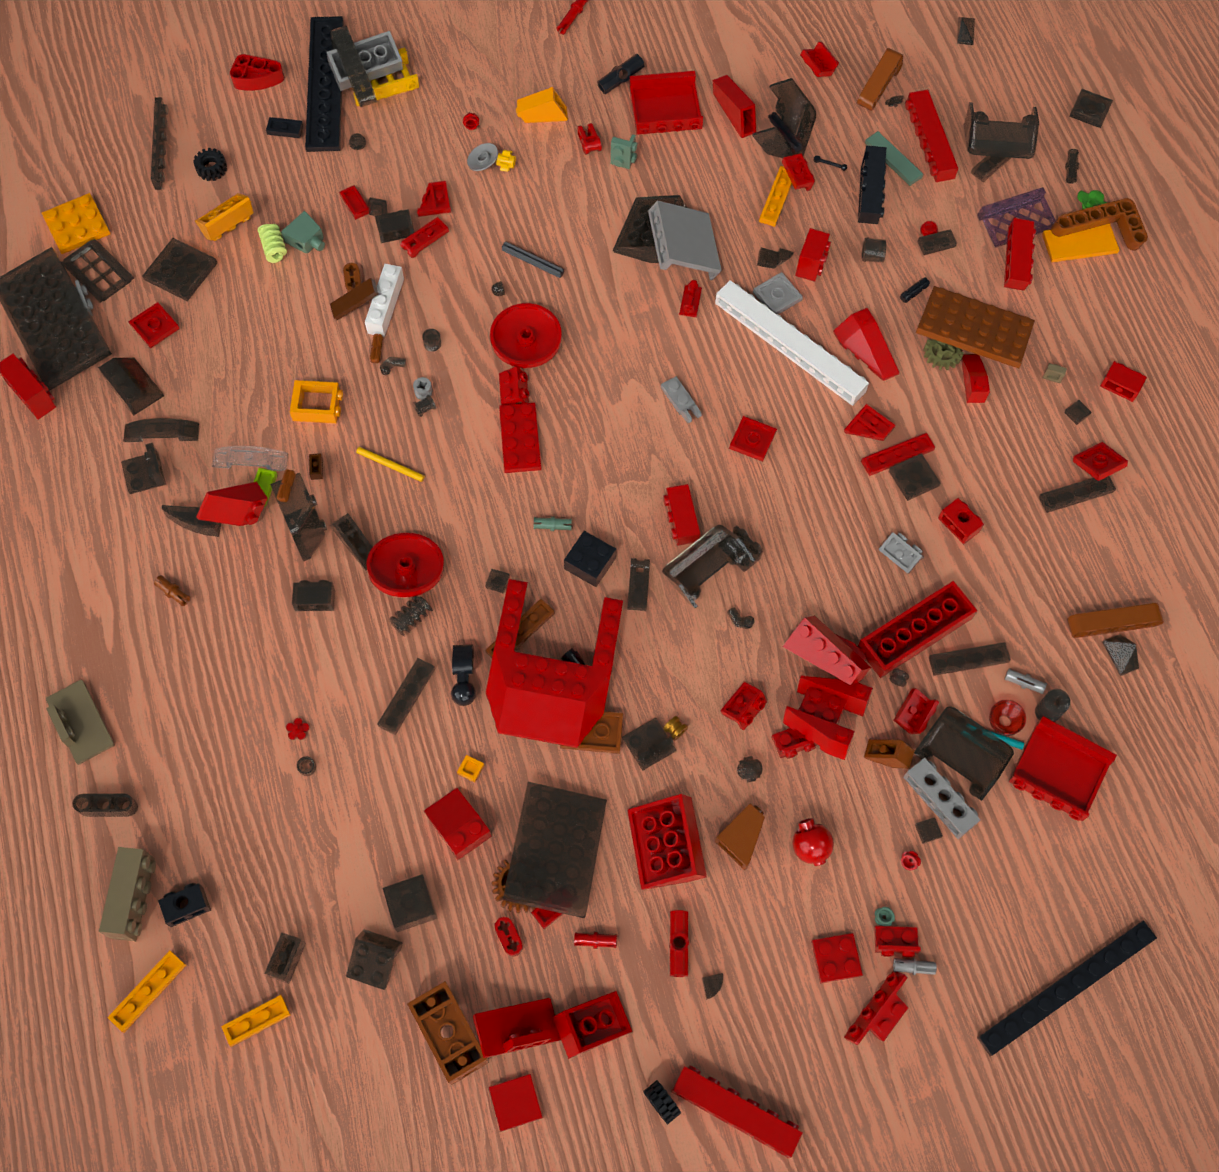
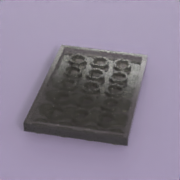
[502,781,607,918]

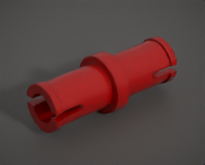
[574,932,617,949]

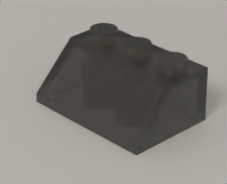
[98,358,164,416]

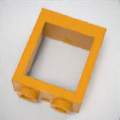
[290,380,343,423]

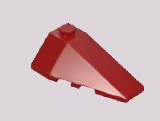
[833,308,900,381]

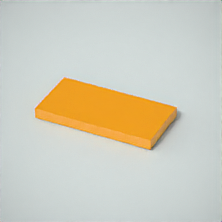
[1042,224,1119,263]

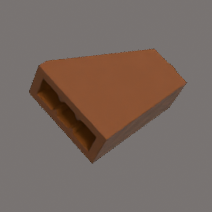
[715,803,765,870]

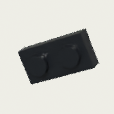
[266,117,303,138]

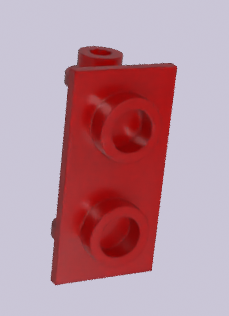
[679,280,702,318]

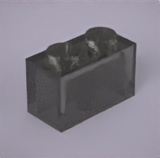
[375,209,414,243]
[292,580,335,611]
[264,933,306,984]

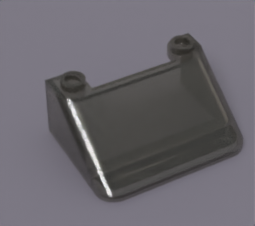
[914,707,1014,801]

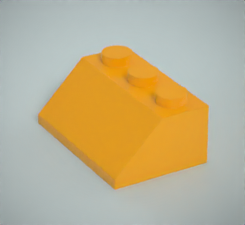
[195,193,254,241]

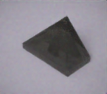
[957,17,975,45]
[1102,634,1139,676]

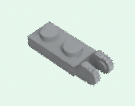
[661,376,702,423]

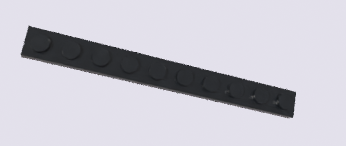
[977,920,1157,1056]

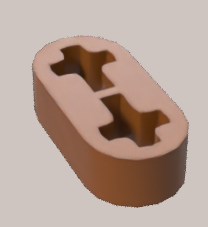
[343,263,361,292]

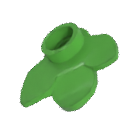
[1077,190,1107,209]

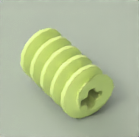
[257,224,287,263]

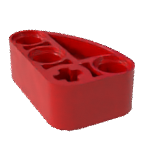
[230,54,285,91]

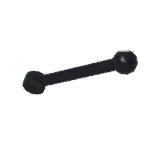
[814,156,847,171]

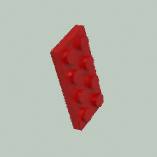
[499,403,541,473]

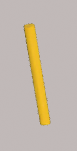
[356,446,425,482]

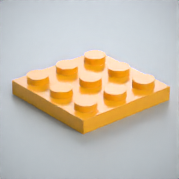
[41,193,110,254]

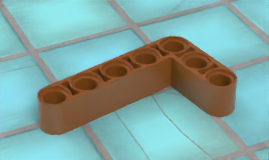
[1051,198,1148,251]

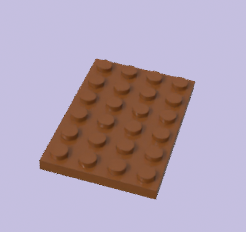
[916,286,1035,369]

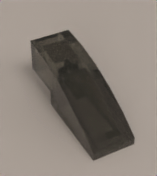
[161,505,222,537]

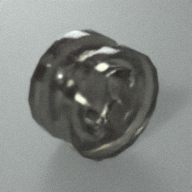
[889,669,909,687]
[297,756,316,776]

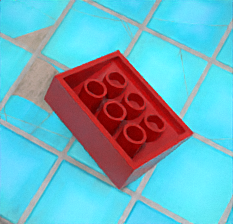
[627,794,707,890]

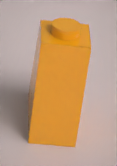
[516,87,568,123]

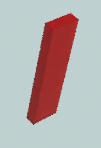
[861,433,935,476]

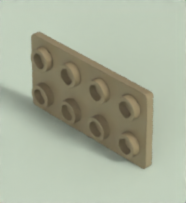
[46,680,115,765]

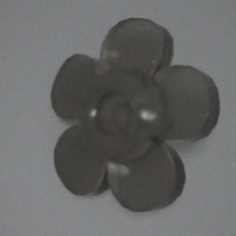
[885,95,904,107]

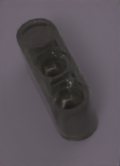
[72,794,138,817]

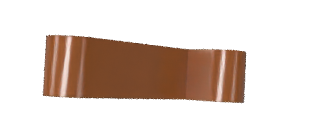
[857,48,903,111]

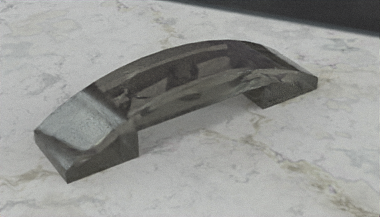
[123,418,199,442]

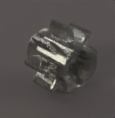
[737,756,763,782]

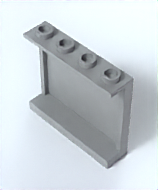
[648,200,722,280]

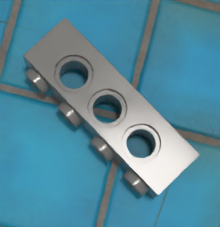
[903,758,980,839]

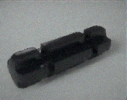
[900,277,930,303]

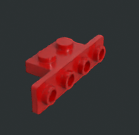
[844,971,908,1045]

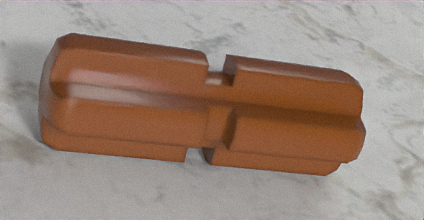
[370,334,383,363]
[277,469,296,502]

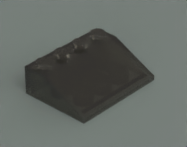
[613,195,687,263]

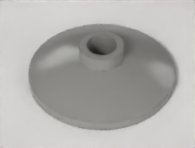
[467,143,498,171]

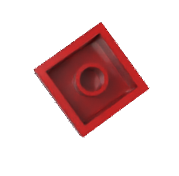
[795,228,831,282]

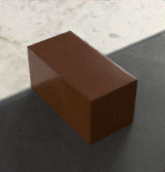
[309,453,323,480]

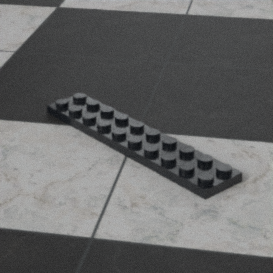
[305,16,344,152]

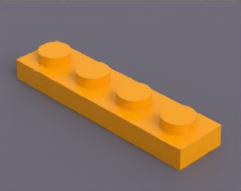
[759,166,792,227]
[107,950,187,1033]

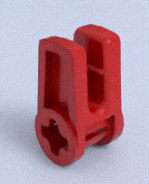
[577,123,602,155]

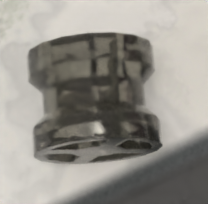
[422,329,441,351]

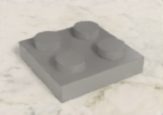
[753,272,803,314]

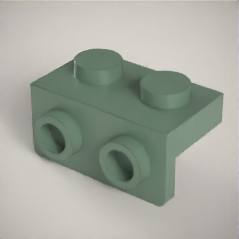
[610,134,638,169]

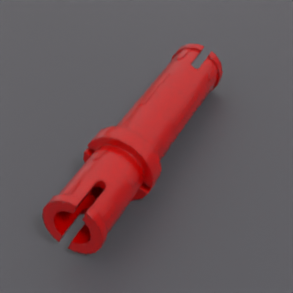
[556,0,589,35]

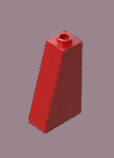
[712,75,756,138]

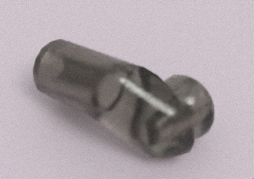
[380,357,406,375]
[727,607,755,629]

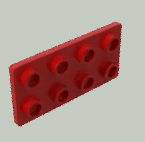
[473,998,561,1058]

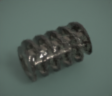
[389,596,433,637]
[1035,689,1071,722]

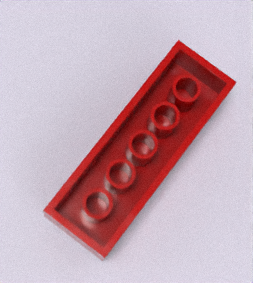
[857,581,978,678]

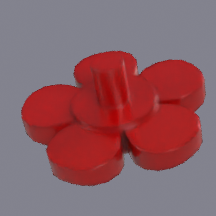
[286,718,309,740]

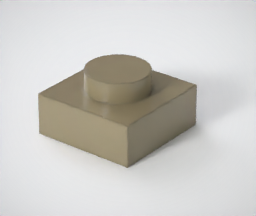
[1043,363,1067,383]

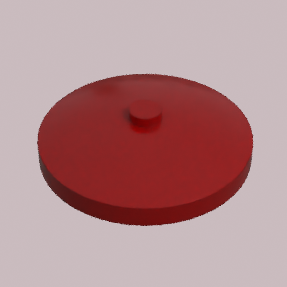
[490,303,562,368]
[367,533,444,597]

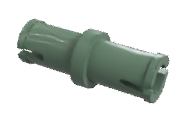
[533,516,572,531]

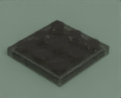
[142,238,217,302]

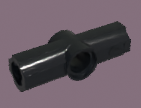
[597,54,645,94]

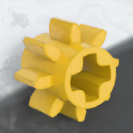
[496,150,516,172]

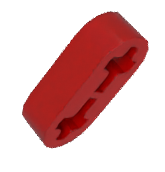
[495,917,523,957]

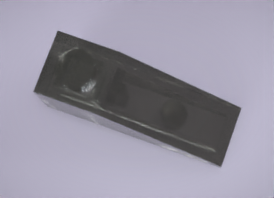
[330,513,373,571]

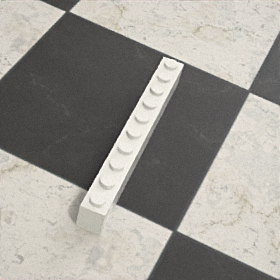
[715,281,869,406]

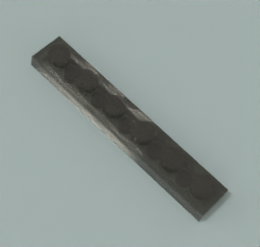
[151,97,168,190]

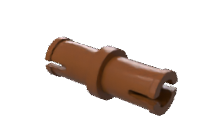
[154,575,190,606]

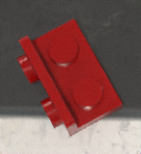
[782,153,815,191]
[720,682,767,730]
[771,728,817,759]
[874,926,921,958]

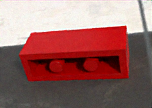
[663,484,700,546]

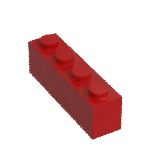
[1004,218,1036,291]

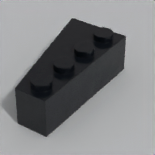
[858,145,887,224]

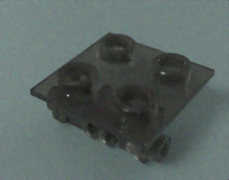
[622,718,677,771]

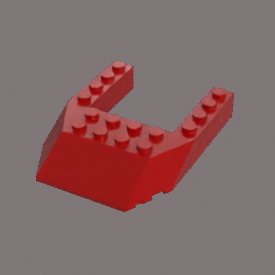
[486,579,623,748]

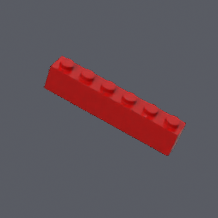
[905,89,959,182]
[671,1065,803,1158]

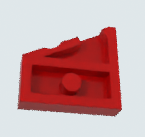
[844,404,895,441]

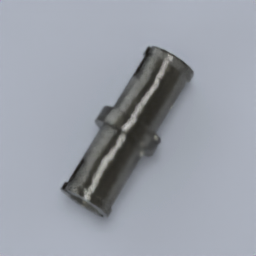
[1065,149,1079,184]

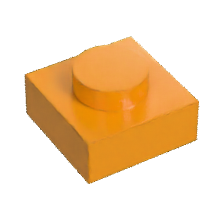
[457,755,485,783]

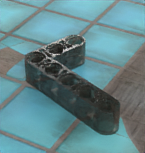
[330,25,377,108]

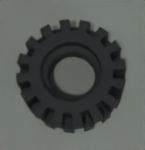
[193,148,227,181]
[643,1080,681,1125]

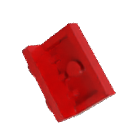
[800,42,839,77]
[499,366,530,405]
[893,688,939,734]

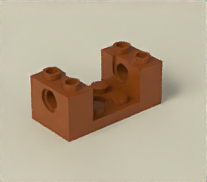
[407,981,489,1085]

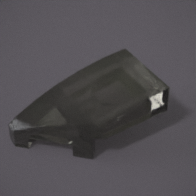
[757,247,794,269]

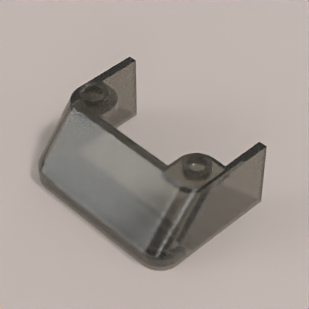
[752,78,816,158]
[964,102,1039,159]
[270,473,327,562]
[662,525,755,608]

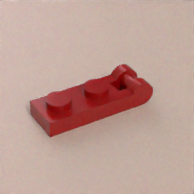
[400,217,449,258]

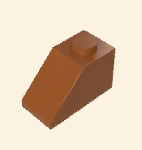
[864,739,915,769]

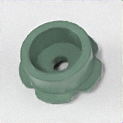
[874,907,895,926]

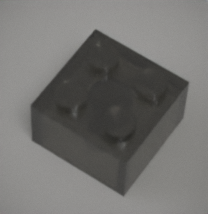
[383,874,437,932]

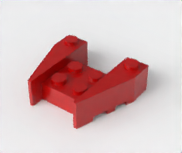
[783,675,873,760]

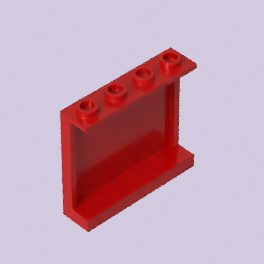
[629,71,703,135]
[1009,716,1117,821]

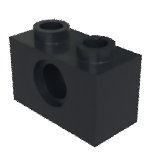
[158,883,211,927]

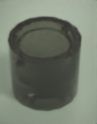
[862,237,886,263]

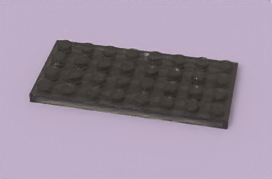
[0,247,112,391]

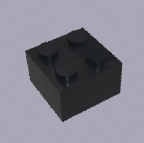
[564,531,616,587]

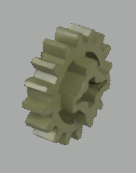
[923,339,964,370]

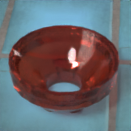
[989,700,1026,736]

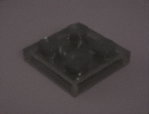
[1069,89,1113,128]
[889,453,941,501]

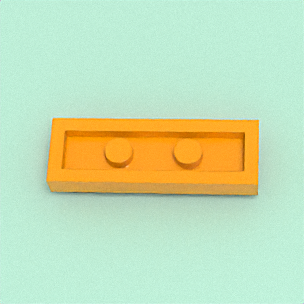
[221,995,291,1047]

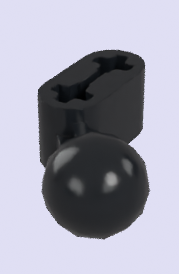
[451,644,476,706]

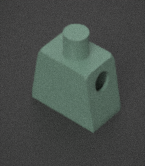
[281,211,325,253]

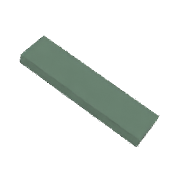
[865,131,923,186]

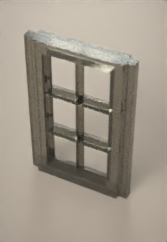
[61,239,134,303]

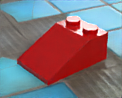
[196,481,268,526]
[424,788,492,860]
[553,991,633,1059]

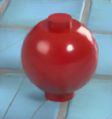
[792,818,834,866]

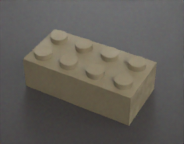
[99,847,156,942]

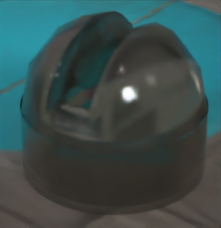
[491,281,505,296]

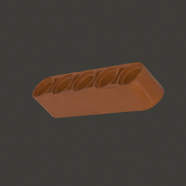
[1067,603,1164,638]

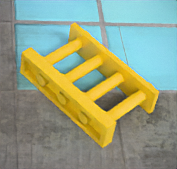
[353,47,419,106]

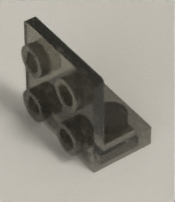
[121,443,166,494]
[346,929,403,990]

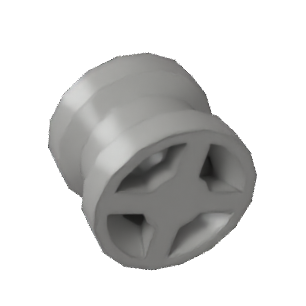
[413,377,433,400]

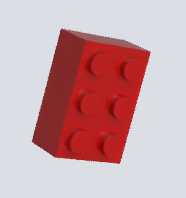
[0,353,56,420]

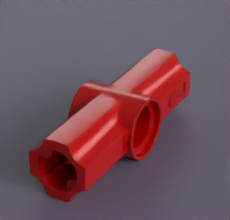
[669,910,689,977]

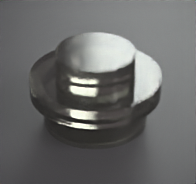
[349,133,366,150]

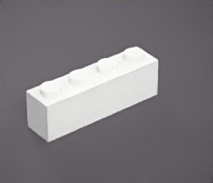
[365,264,404,337]

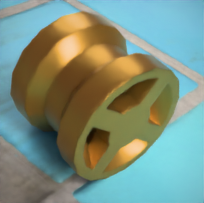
[663,715,688,741]

